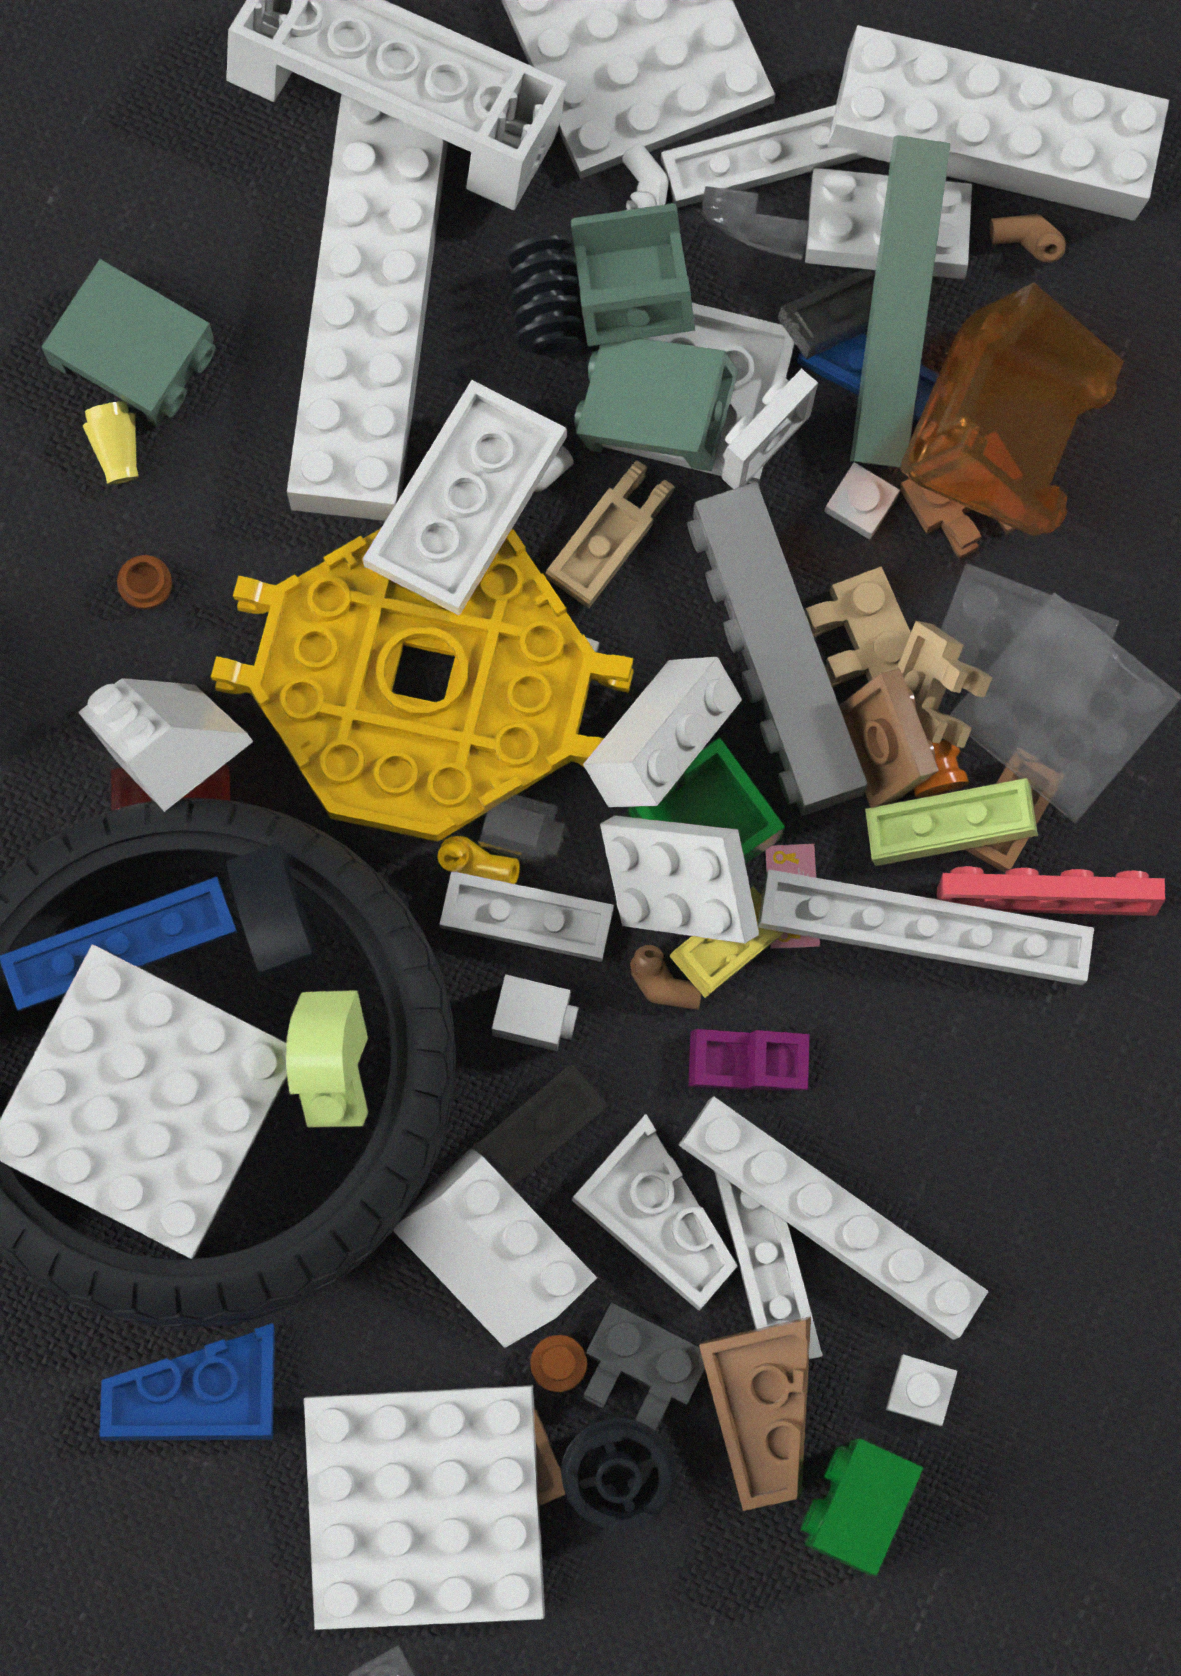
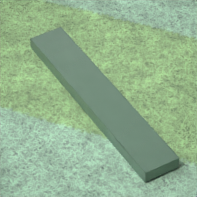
[850,135,951,468]

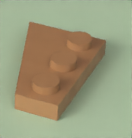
[699,1316,811,1511]

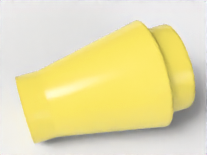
[82,401,139,485]

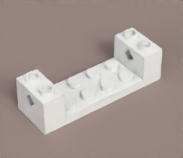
[226,0,568,210]

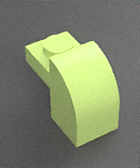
[286,991,368,1127]

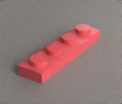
[937,866,1165,916]

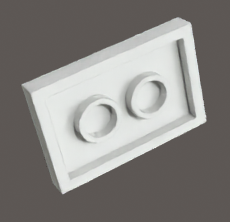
[805,168,972,279]
[600,816,759,943]

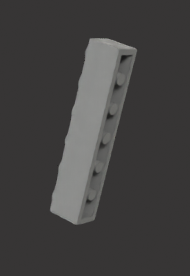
[687,482,868,816]

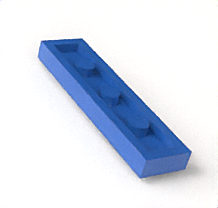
[0,877,238,1012]

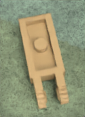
[545,460,675,608]

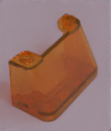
[900,283,1124,536]

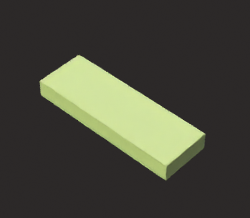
[865,778,1038,866]

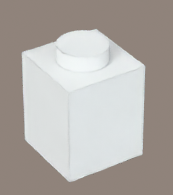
[492,974,579,1051]

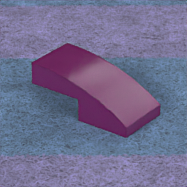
[688,1029,809,1091]

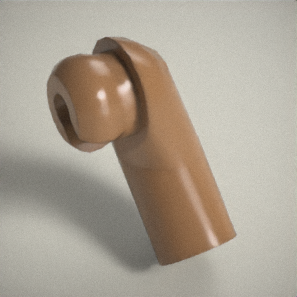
[990,214,1066,263]
[630,945,701,1010]

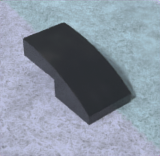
[226,842,316,977]

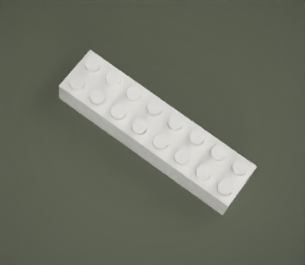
[287,94,448,521]

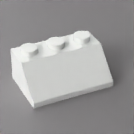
[78,678,253,812]
[393,1148,597,1348]

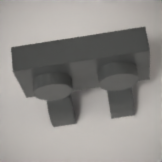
[582,1302,705,1430]

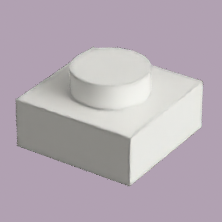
[824,462,900,540]
[886,1354,957,1426]

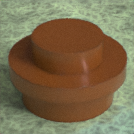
[117,555,172,610]
[530,1335,587,1392]

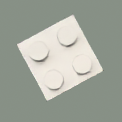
[722,368,818,489]

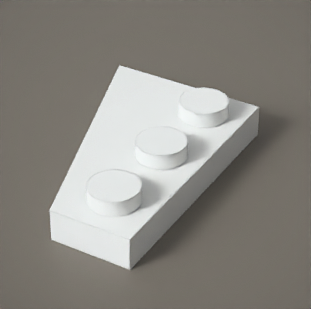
[572,1114,737,1311]

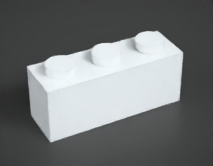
[583,657,742,807]

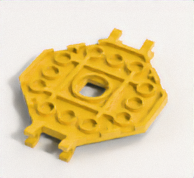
[211,528,634,842]

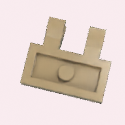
[804,566,911,687]
[897,621,993,748]

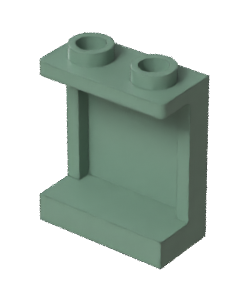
[571,204,695,346]
[42,259,215,427]
[574,339,738,471]

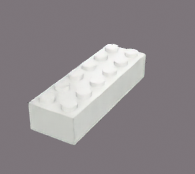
[827,25,1169,221]

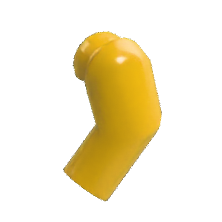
[437,836,520,884]

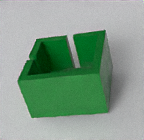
[628,738,785,864]
[800,1438,923,1576]

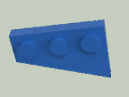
[100,1323,275,1441]

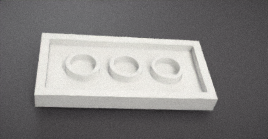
[363,380,567,616]

